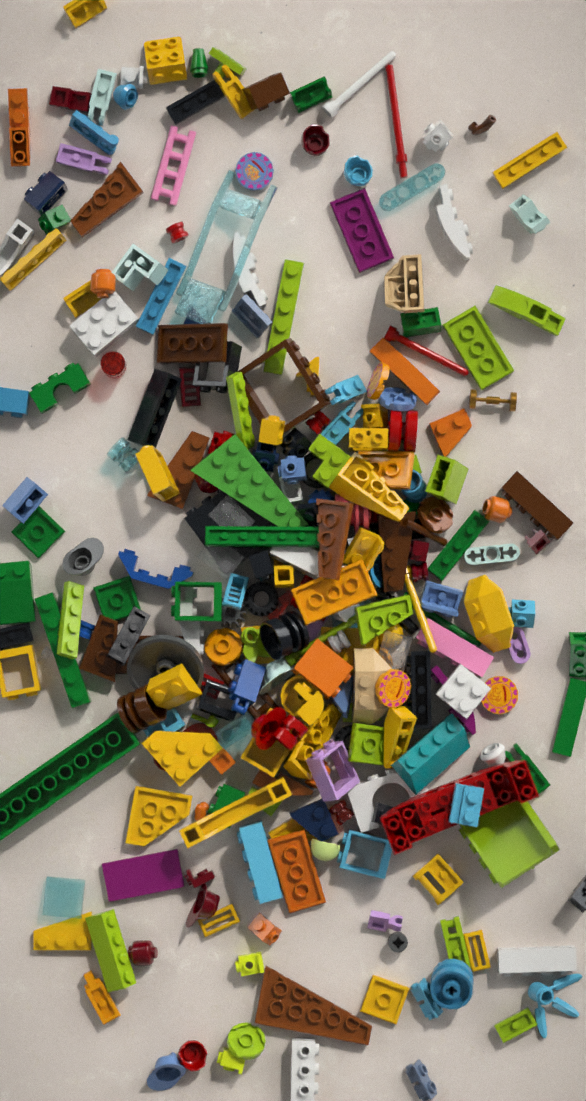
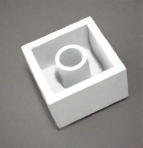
[436,664,491,719]

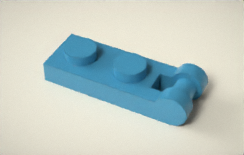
[69,110,119,155]

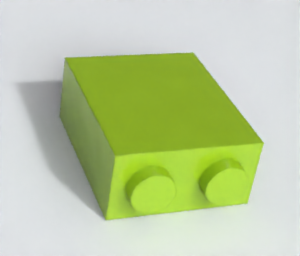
[425,455,469,504]

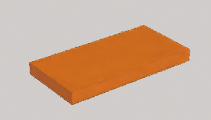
[267,829,326,913]

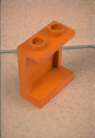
[291,638,353,700]

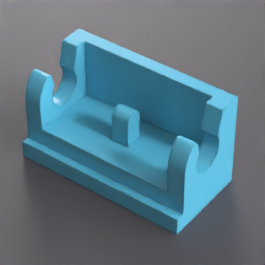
[143,708,186,737]

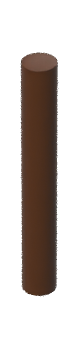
[403,518,448,546]

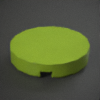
[227,1022,266,1060]

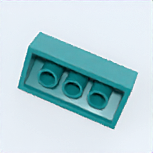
[391,714,470,795]

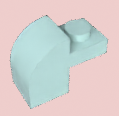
[509,194,550,234]

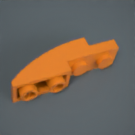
[8,88,30,166]

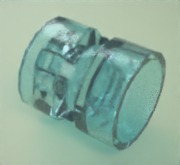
[106,437,139,473]

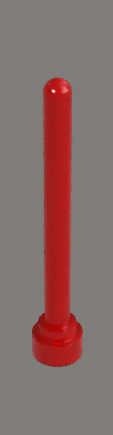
[384,325,469,376]

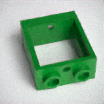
[171,582,222,621]

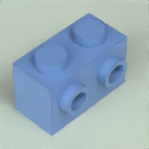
[2,477,48,524]

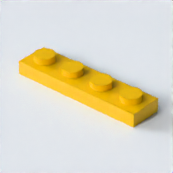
[492,132,567,189]
[0,228,67,291]

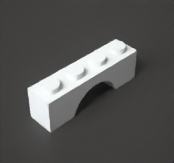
[0,219,35,281]

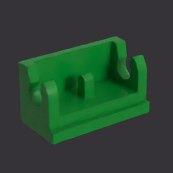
[290,76,333,114]
[400,307,441,338]

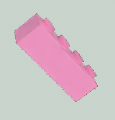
[415,618,494,677]

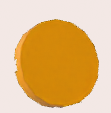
[204,628,243,666]

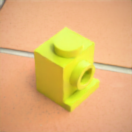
[235,951,265,976]
[217,1047,245,1075]

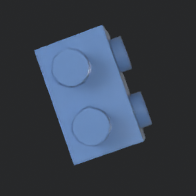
[419,580,463,618]

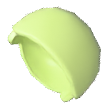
[311,839,340,861]

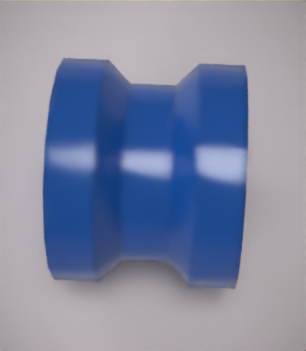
[79,620,95,640]

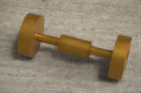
[469,389,517,411]

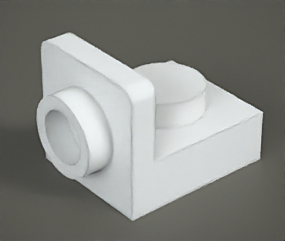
[121,66,148,89]

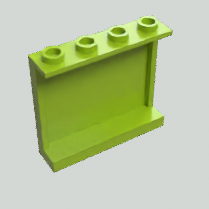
[458,801,560,888]

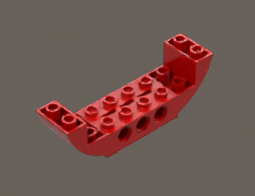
[380,760,539,855]

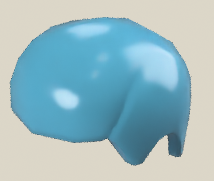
[344,155,373,186]

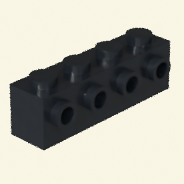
[127,369,182,448]
[406,651,432,729]

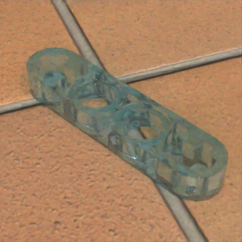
[379,163,445,211]

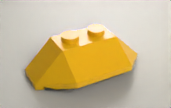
[464,575,514,653]

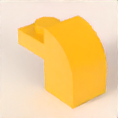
[274,559,294,588]
[293,682,324,726]

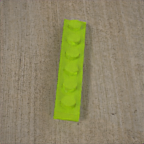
[263,259,304,375]

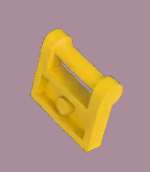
[412,853,464,905]

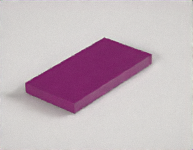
[330,188,394,273]
[102,849,185,902]

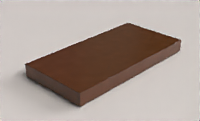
[157,323,228,364]

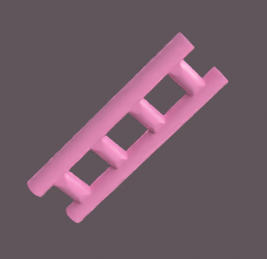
[151,125,196,206]

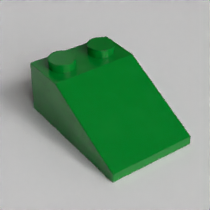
[0,561,36,625]

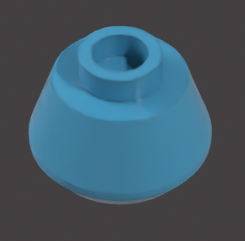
[113,84,138,110]

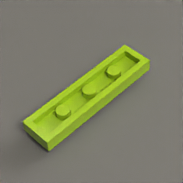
[226,372,255,450]
[57,580,84,659]

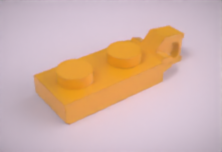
[83,970,121,1025]

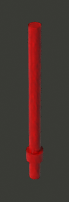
[385,65,408,178]

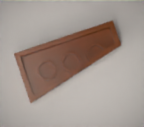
[70,162,144,238]
[147,431,210,509]
[316,498,354,580]

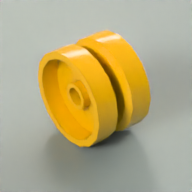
[280,675,323,717]

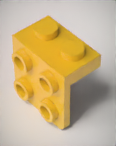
[144,37,187,85]

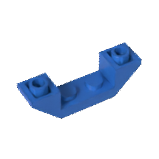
[118,549,194,589]

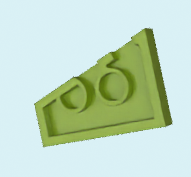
[354,595,413,645]

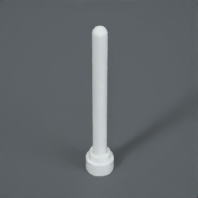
[322,51,396,118]

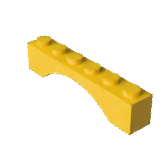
[179,777,292,848]

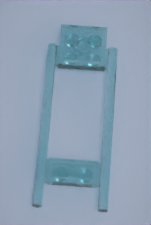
[175,170,277,324]

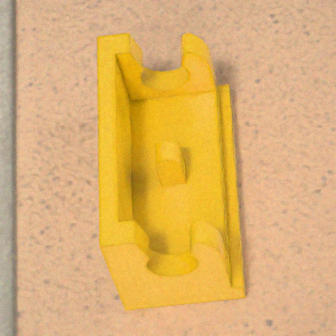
[63,0,107,29]
[63,280,102,318]

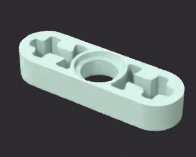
[464,544,520,565]

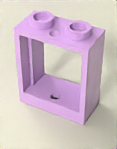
[306,740,360,801]

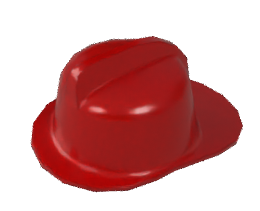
[251,707,286,750]

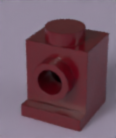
[408,540,429,562]

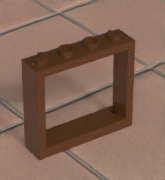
[238,338,331,435]

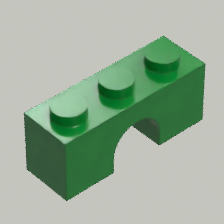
[29,363,91,414]

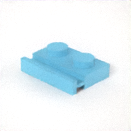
[449,783,484,827]

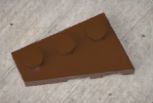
[79,614,118,682]

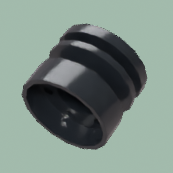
[259,611,309,660]

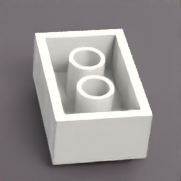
[70,291,139,358]

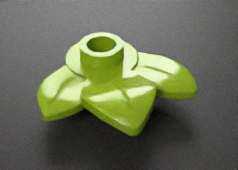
[241,627,270,662]

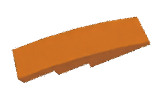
[370,338,440,405]

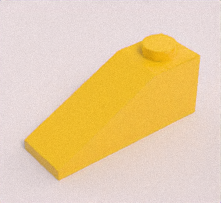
[384,706,417,768]

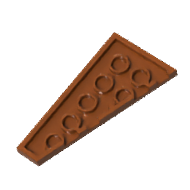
[255,965,372,1045]

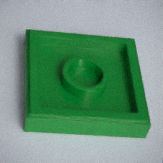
[11,506,66,559]
[93,576,141,620]

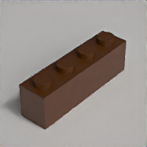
[500,471,574,541]

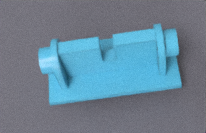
[411,978,443,1020]

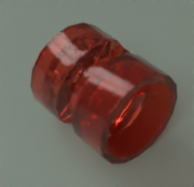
[100,351,127,379]

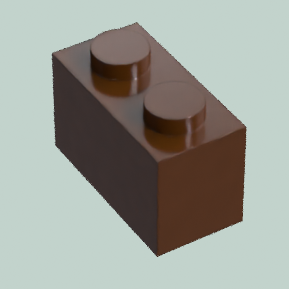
[242,72,290,111]

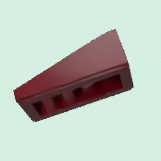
[179,366,201,407]

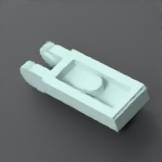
[88,69,117,125]

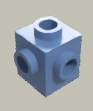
[278,456,307,485]

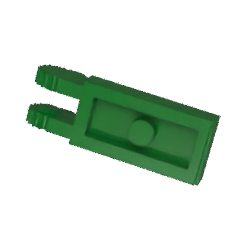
[505,743,550,795]

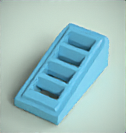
[222,573,249,610]

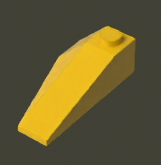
[329,452,409,522]
[283,704,341,780]

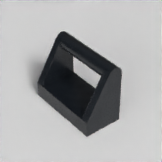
[195,679,240,722]

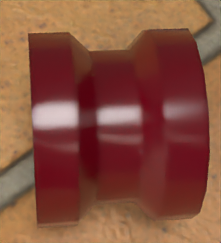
[411,562,429,583]

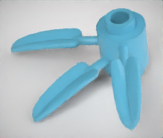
[528,974,583,1038]

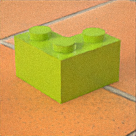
[308,434,351,489]

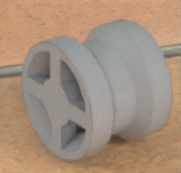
[328,630,351,654]

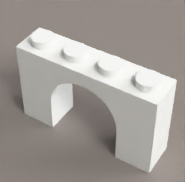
[347,768,428,833]

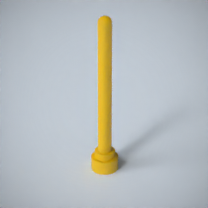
[404,565,437,653]

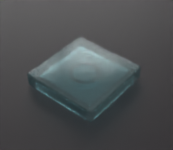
[42,876,86,919]

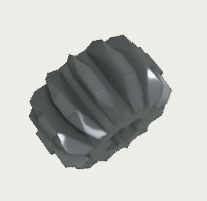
[217,596,247,629]

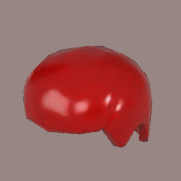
[178,1040,207,1071]

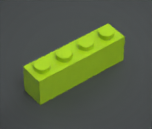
[85,909,136,992]

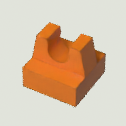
[209,748,236,775]

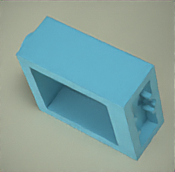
[337,829,392,879]

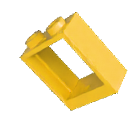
[348,428,388,451]
[135,445,180,502]
[0,645,42,700]

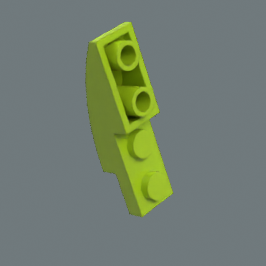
[488,285,566,336]

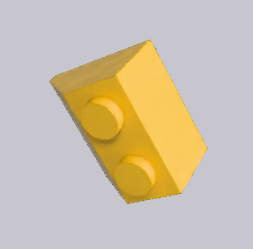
[146,664,202,710]

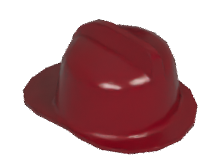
[186,884,220,928]

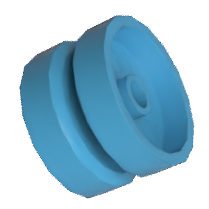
[430,959,474,1009]

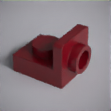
[185,868,216,888]

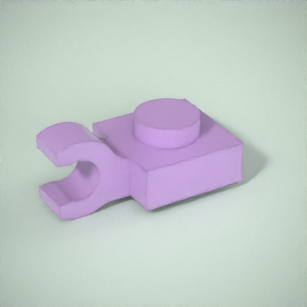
[367,910,403,932]

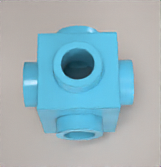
[508,599,535,628]

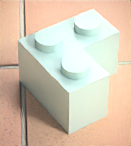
[112,244,169,291]

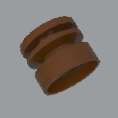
[117,684,167,734]

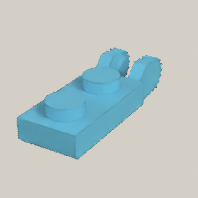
[325,375,367,405]
[321,401,363,445]

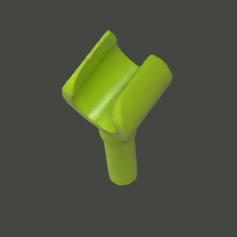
[191,713,219,728]

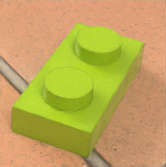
[494,1007,537,1043]

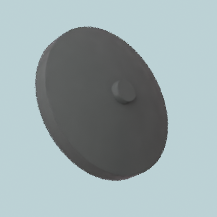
[127,635,204,690]

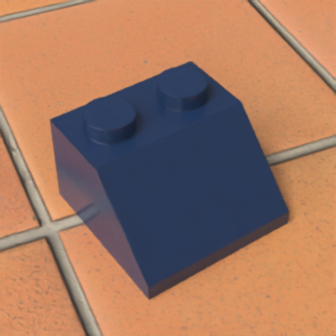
[24,171,68,216]

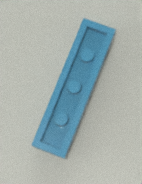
[136,258,186,335]

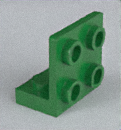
[569,632,586,677]

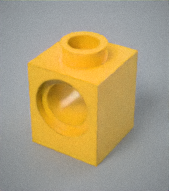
[258,415,285,445]

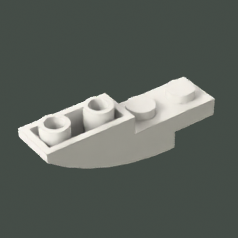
[435,184,473,261]
[233,232,268,309]
[179,587,204,656]

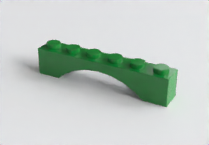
[35,592,92,708]

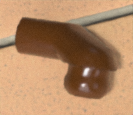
[468,115,496,135]

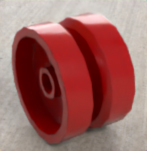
[387,410,418,453]

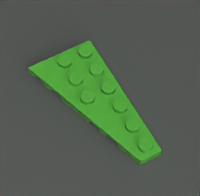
[190,434,308,527]

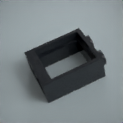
[193,341,242,394]

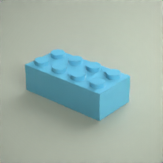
[237,820,283,904]

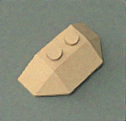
[384,254,425,313]
[352,648,392,725]

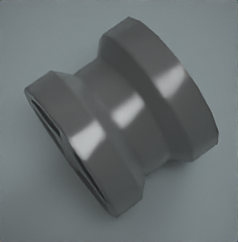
[388,932,408,952]

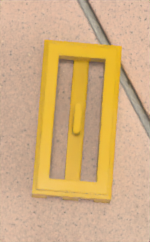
[197,904,240,937]
[463,929,491,972]

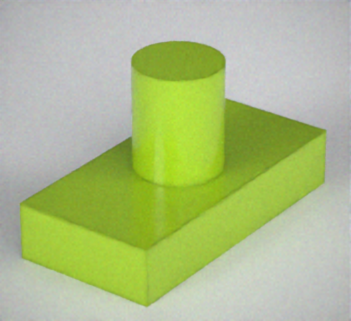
[208,47,247,78]

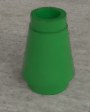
[190,48,209,78]

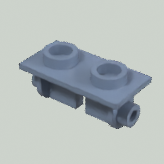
[405,1059,437,1101]

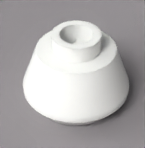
[480,743,506,767]

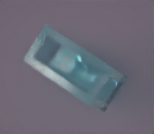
[215,712,254,749]

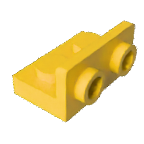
[343,527,384,571]

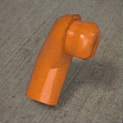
[194,802,209,821]

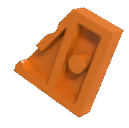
[429,408,472,457]

